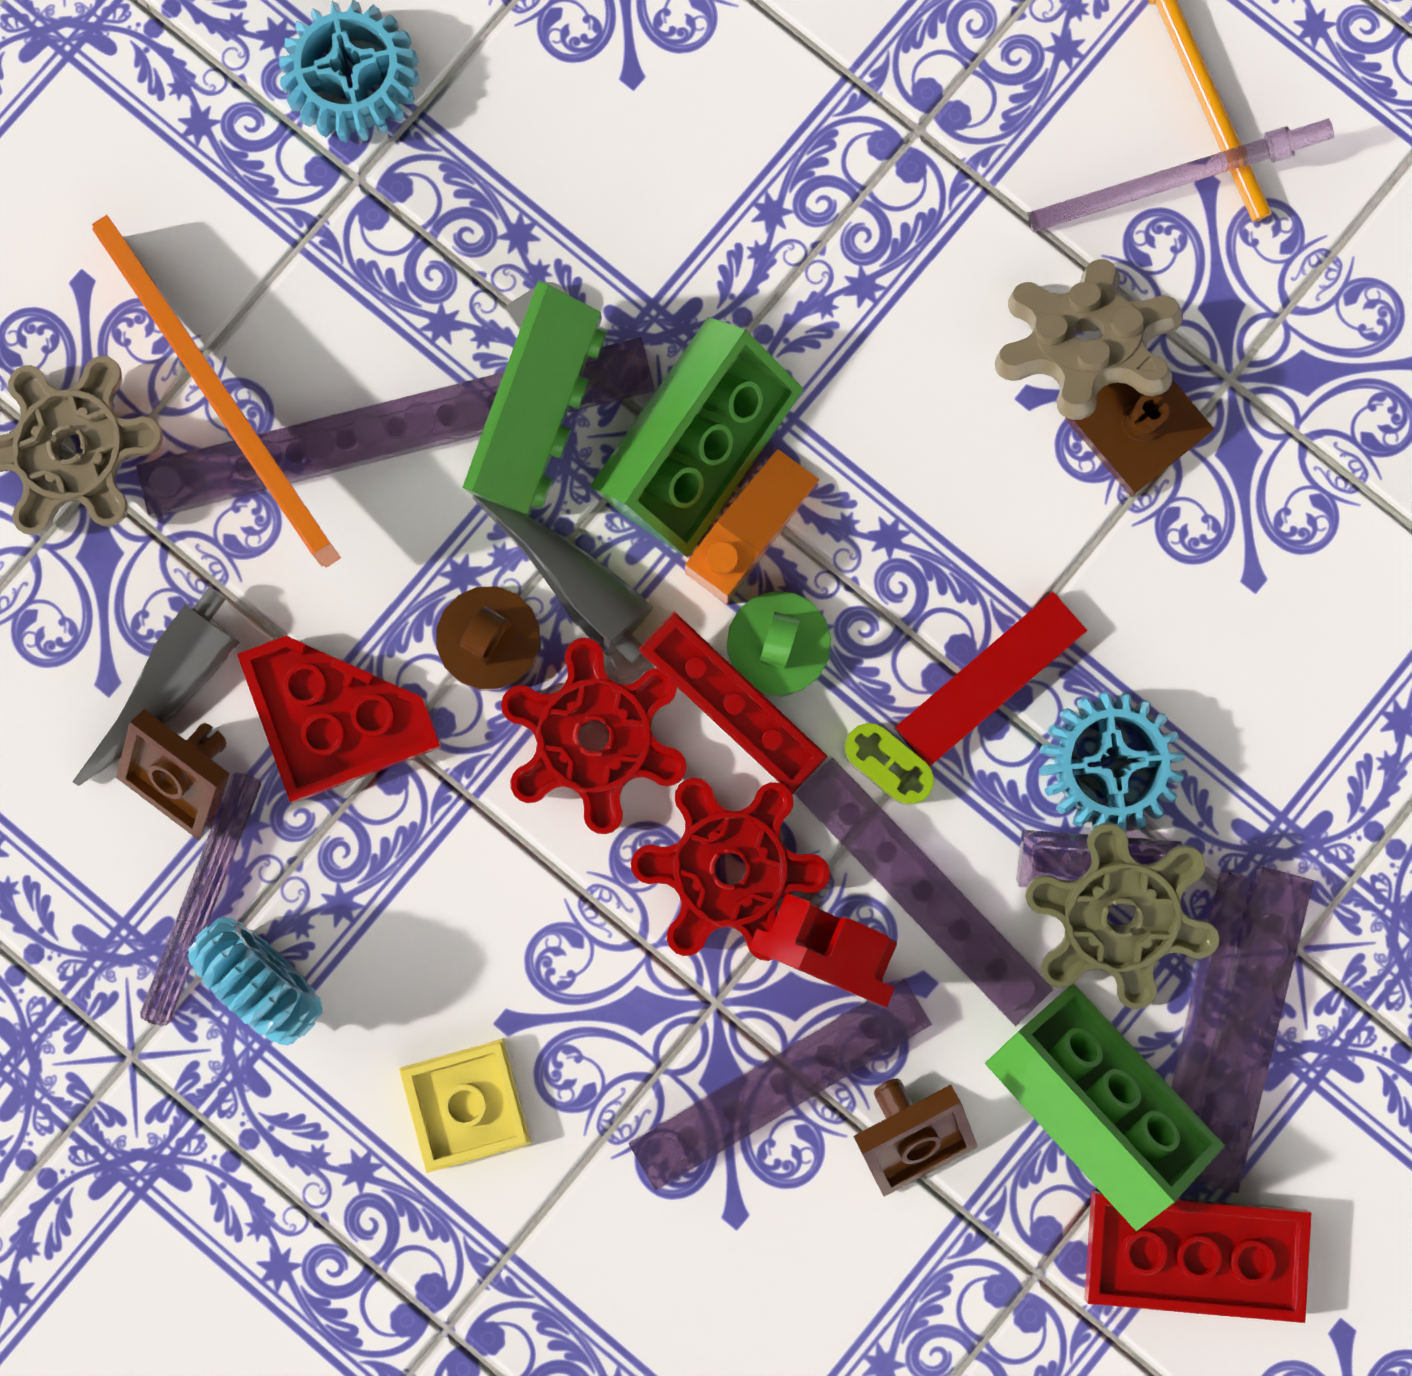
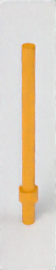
[1148,0,1272,222]

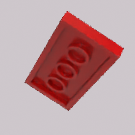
[1084,1190,1312,1323]

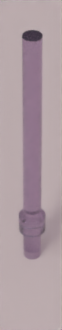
[1027,118,1334,232]

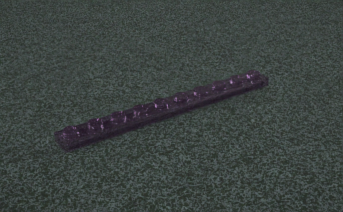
[136,337,655,519]

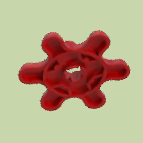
[501,638,687,835]
[630,778,830,961]

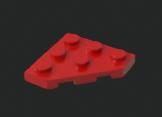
[237,635,442,803]

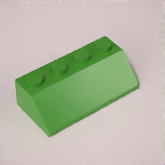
[462,281,608,516]
[589,317,804,558]
[984,983,1225,1231]

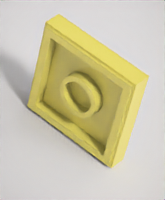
[399,1038,532,1173]

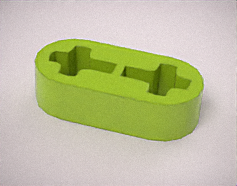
[844,723,934,805]

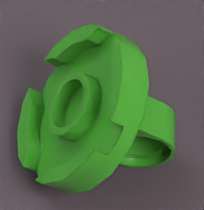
[726,591,831,697]

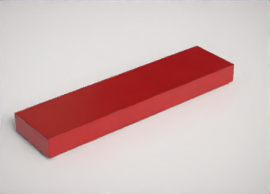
[893,592,1088,767]
[638,611,828,795]

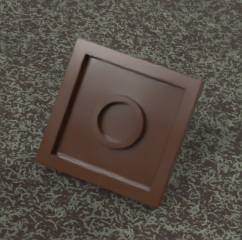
[1065,350,1215,497]
[116,709,230,840]
[853,1078,978,1197]

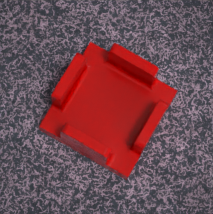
[749,894,897,1008]

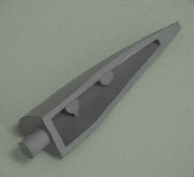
[472,495,654,664]
[72,587,240,786]

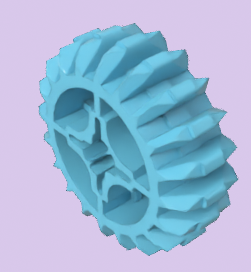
[279,0,420,143]
[1039,692,1185,833]
[188,917,323,1046]

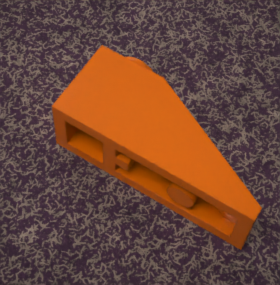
[685,449,820,604]

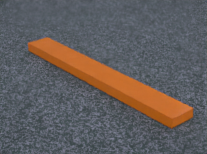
[92,215,341,568]

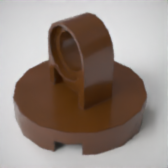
[436,586,541,691]

